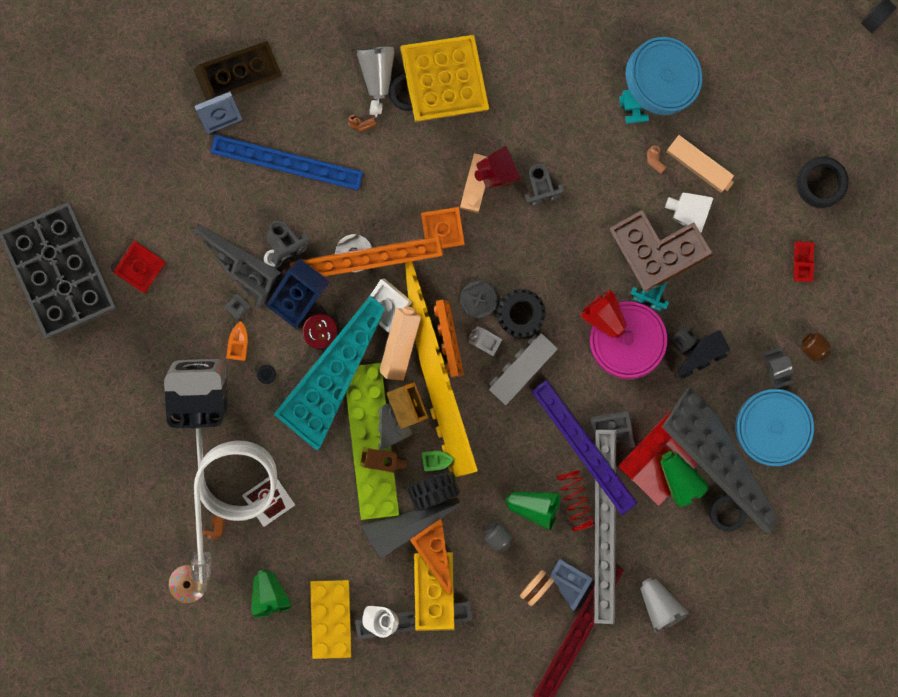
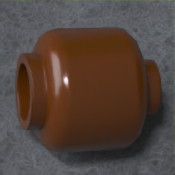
[801,333,830,361]

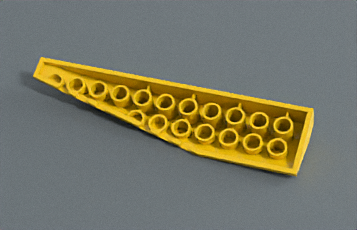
[405,261,478,477]

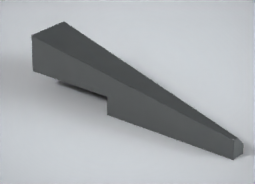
[361,499,462,558]

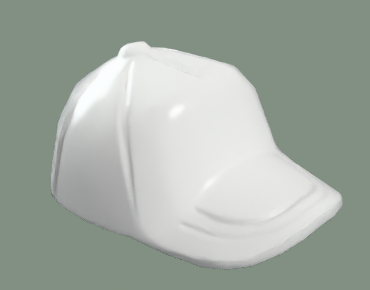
[362,606,399,638]

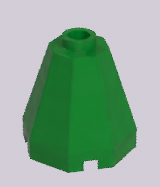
[251,569,292,618]

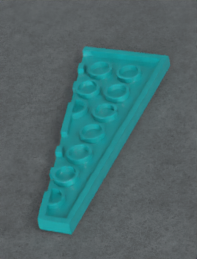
[274,296,386,451]

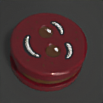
[302,314,338,350]

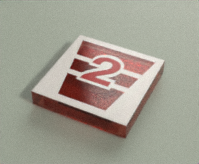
[242,477,296,527]

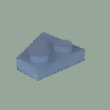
[550,559,593,610]

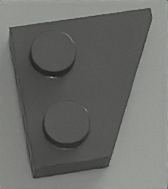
[378,403,413,450]

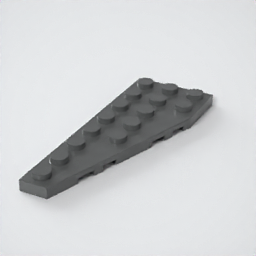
[662,388,778,533]

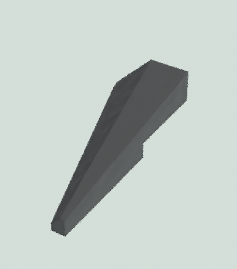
[193,225,282,309]

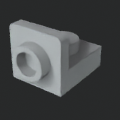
[468,326,502,356]

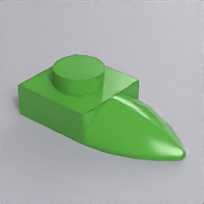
[422,450,454,471]

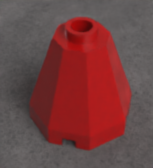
[579,290,627,338]

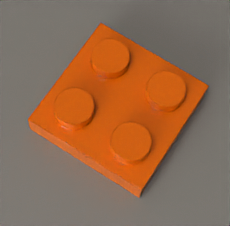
[421,207,465,249]

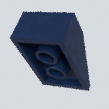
[266,258,330,329]

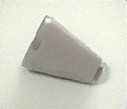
[357,47,395,99]
[640,578,689,634]

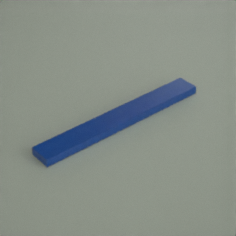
[210,135,363,191]

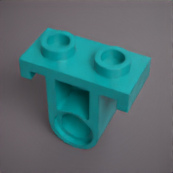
[630,281,669,311]

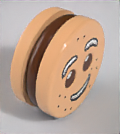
[520,570,554,606]

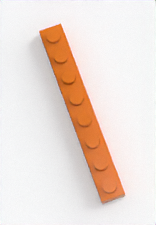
[290,236,444,277]

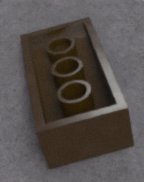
[194,41,282,101]

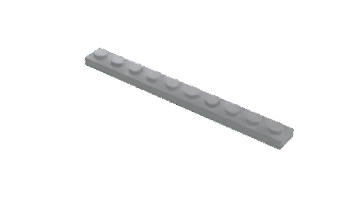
[594,430,616,624]

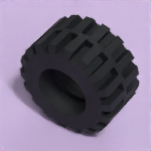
[497,289,546,338]
[407,471,460,511]

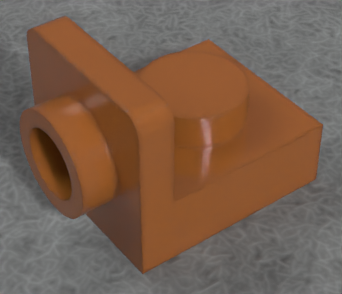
[202,516,225,540]

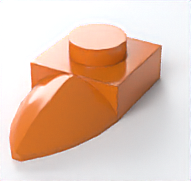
[226,322,248,361]

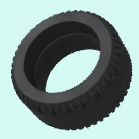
[796,157,849,208]

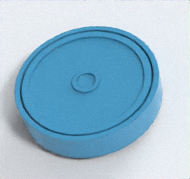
[626,37,702,115]
[735,389,814,466]

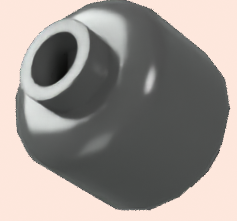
[484,523,512,551]

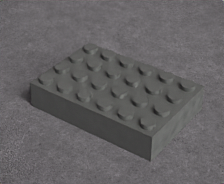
[0,202,118,340]

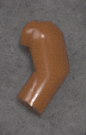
[348,115,377,132]

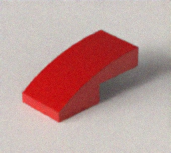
[793,241,815,282]

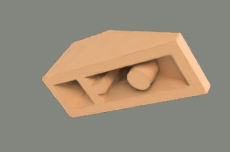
[460,153,487,213]

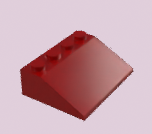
[617,411,698,506]

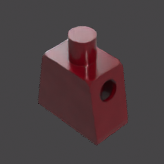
[474,146,521,188]

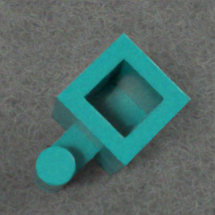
[619,90,649,124]

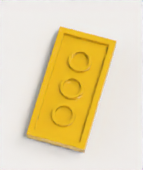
[414,552,454,631]
[310,580,351,659]

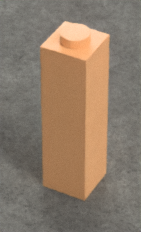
[666,135,734,193]
[379,306,421,381]

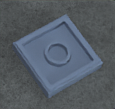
[195,92,243,134]

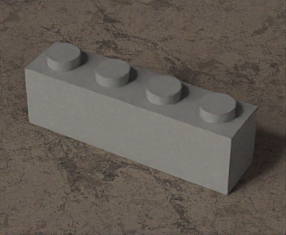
[488,334,558,406]

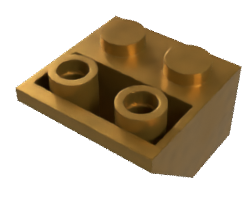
[387,382,428,429]

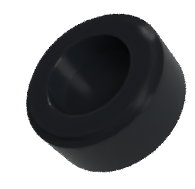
[257,365,276,384]

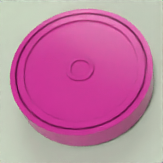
[590,302,667,380]

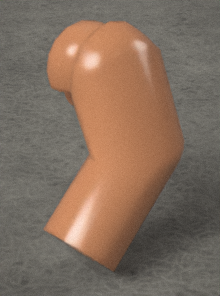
[647,145,666,174]

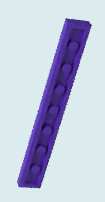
[531,380,638,515]

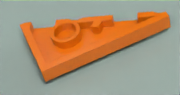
[410,519,452,596]

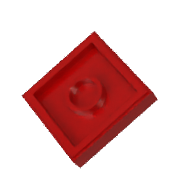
[113,241,166,294]

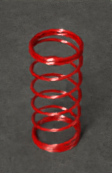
[556,470,595,532]

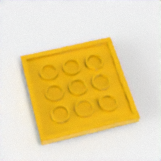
[400,35,489,122]

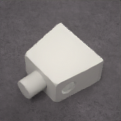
[665,193,713,233]

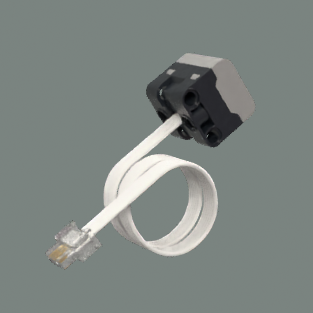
[164,359,277,592]

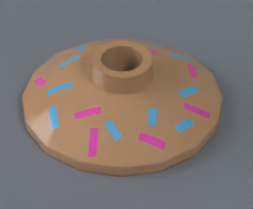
[169,565,207,603]

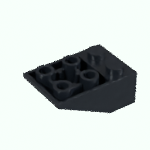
[674,330,731,379]

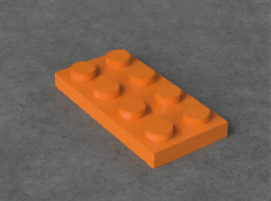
[434,300,464,377]

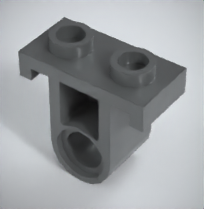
[525,164,564,206]
[266,221,309,266]
[763,347,793,389]

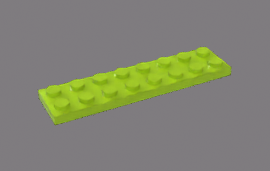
[346,363,399,520]

